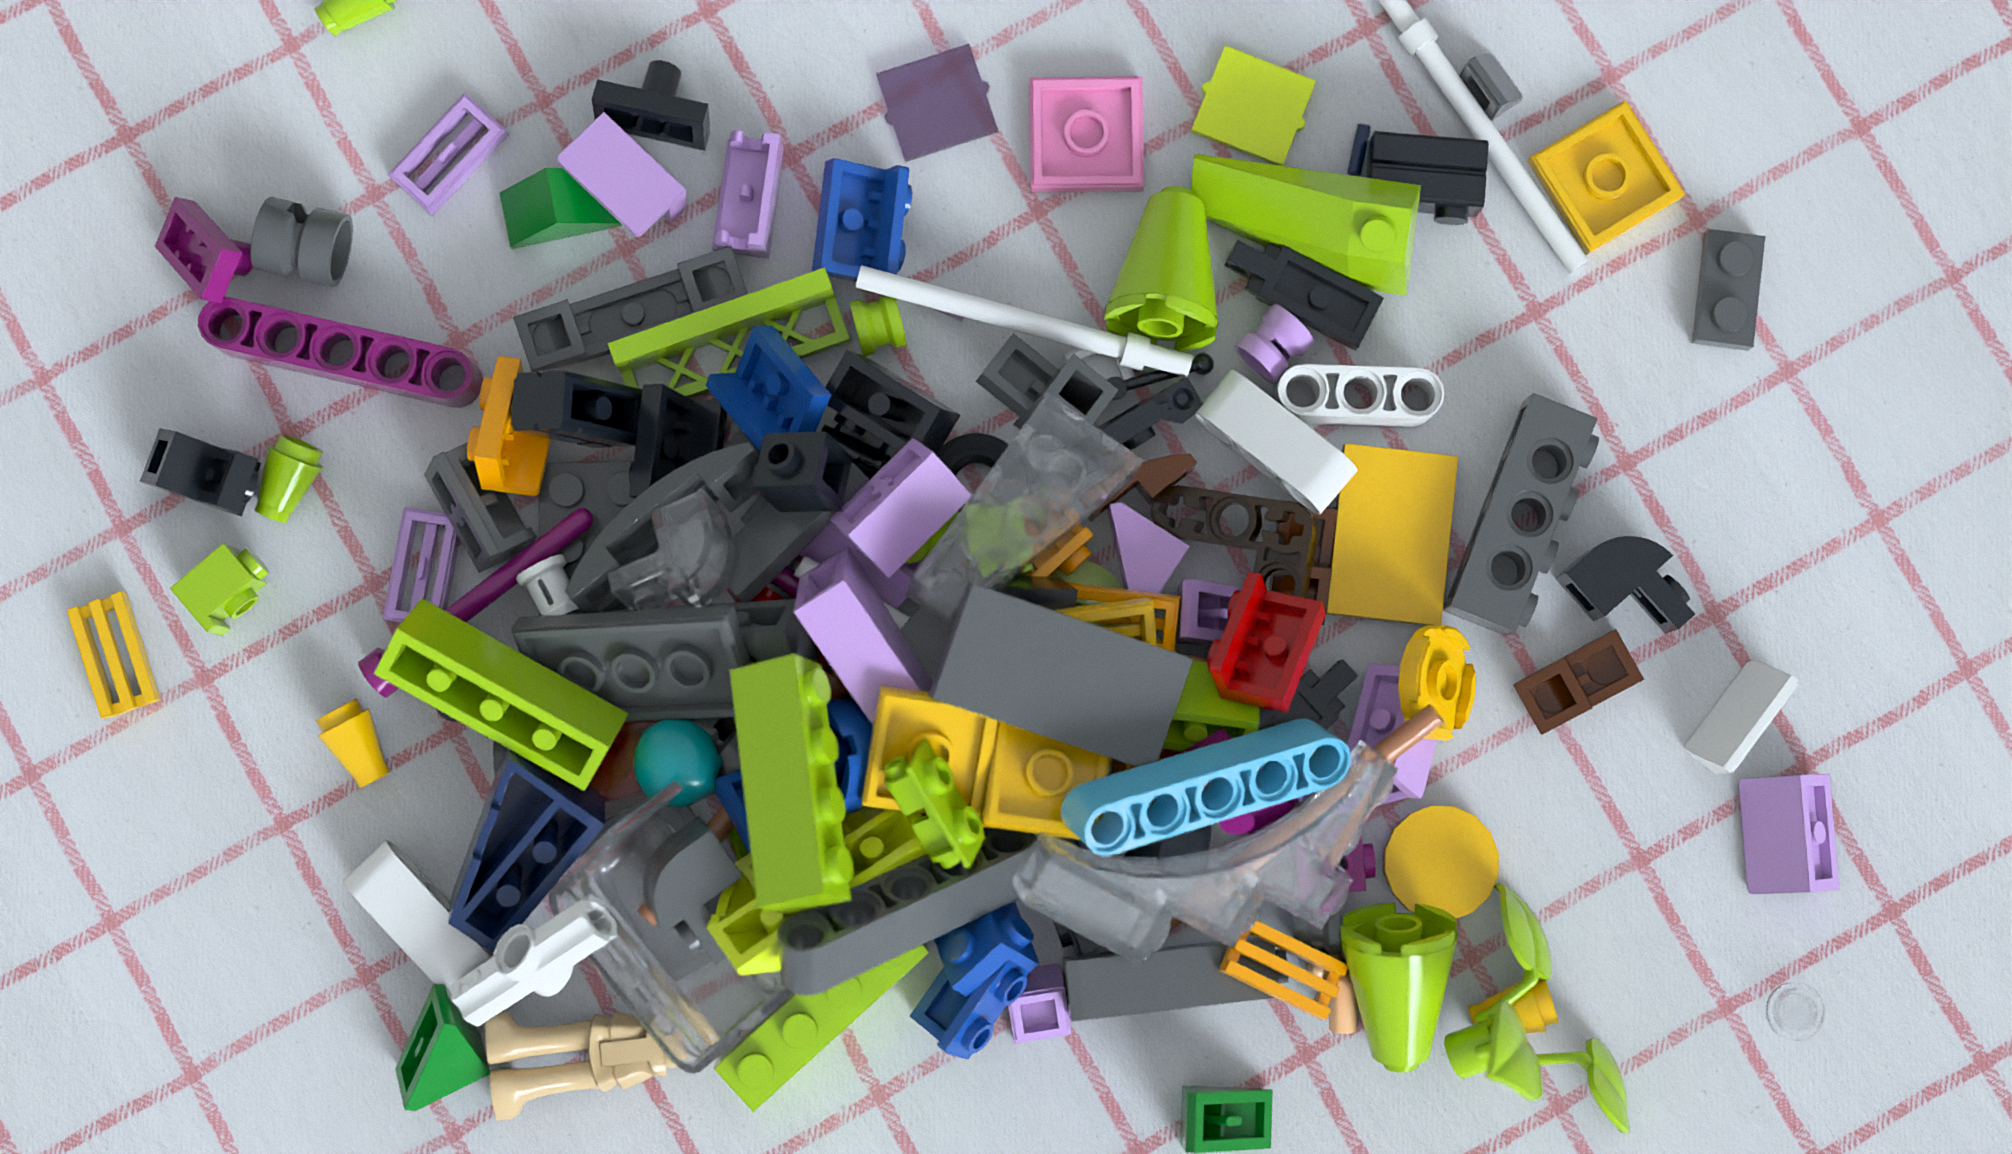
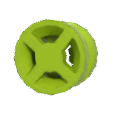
[850,295,907,356]

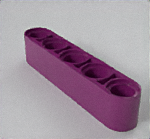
[198,297,483,408]

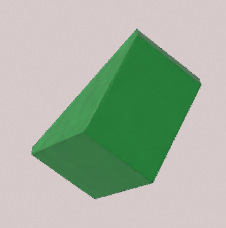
[499,168,622,249]
[395,983,490,1111]
[1180,1085,1273,1154]

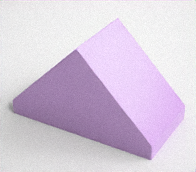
[1107,502,1190,593]
[1176,579,1242,646]

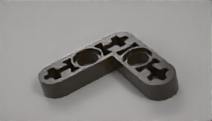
[1151,485,1318,598]

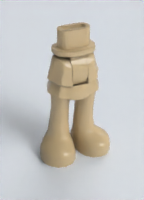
[485,1010,692,1121]

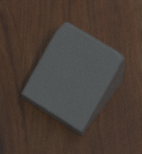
[1459,54,1523,121]

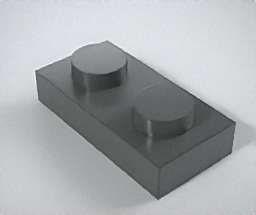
[1692,229,1765,351]

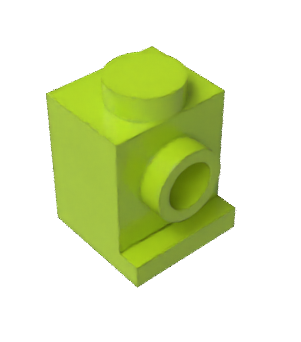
[170,543,270,636]

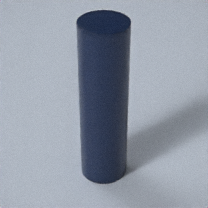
[1347,124,1371,176]

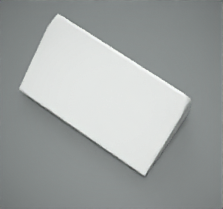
[1685,661,1799,774]

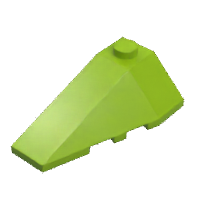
[1191,154,1421,296]

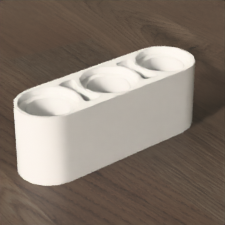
[1272,364,1445,427]
[1194,370,1358,515]
[343,840,494,994]

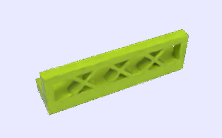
[608,267,851,399]

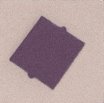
[876,44,998,162]

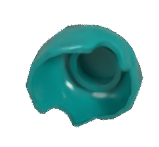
[633,719,723,807]

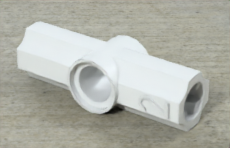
[451,894,617,1026]

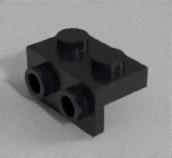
[629,384,727,513]

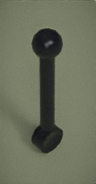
[1106,353,1214,400]

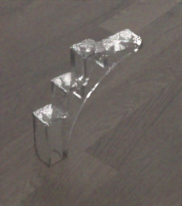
[1010,740,1399,967]

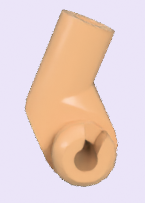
[1305,950,1358,1034]

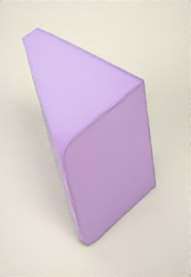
[1008,964,1072,1043]

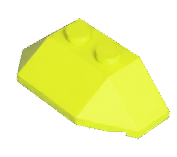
[707,806,927,975]

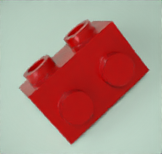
[1207,571,1326,713]

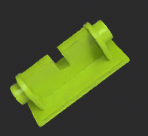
[883,739,985,869]

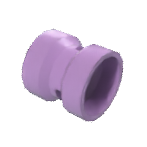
[1234,304,1315,384]

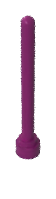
[358,508,594,698]

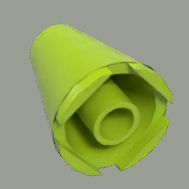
[1104,186,1218,351]
[1339,902,1458,1073]

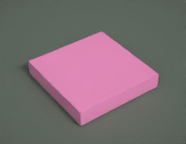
[1029,76,1144,193]

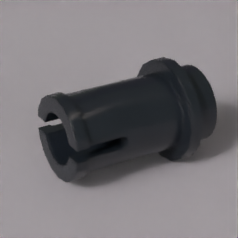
[820,423,886,479]

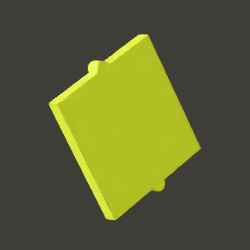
[1191,45,1316,166]

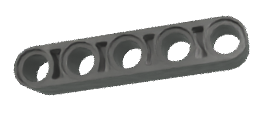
[777,827,1036,996]

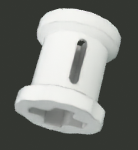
[516,554,583,616]

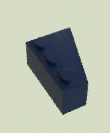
[448,748,605,954]

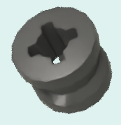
[1293,895,1341,954]

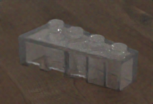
[905,393,1144,627]

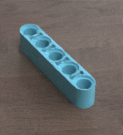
[1061,718,1351,855]

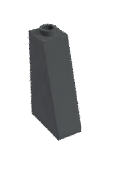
[1063,938,1288,1022]

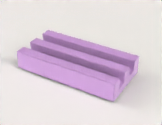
[388,93,509,216]
[383,507,460,623]

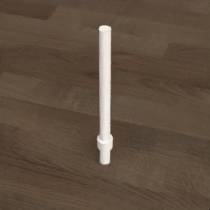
[1378,0,1589,273]
[855,265,1193,377]

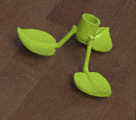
[1444,883,1630,1134]

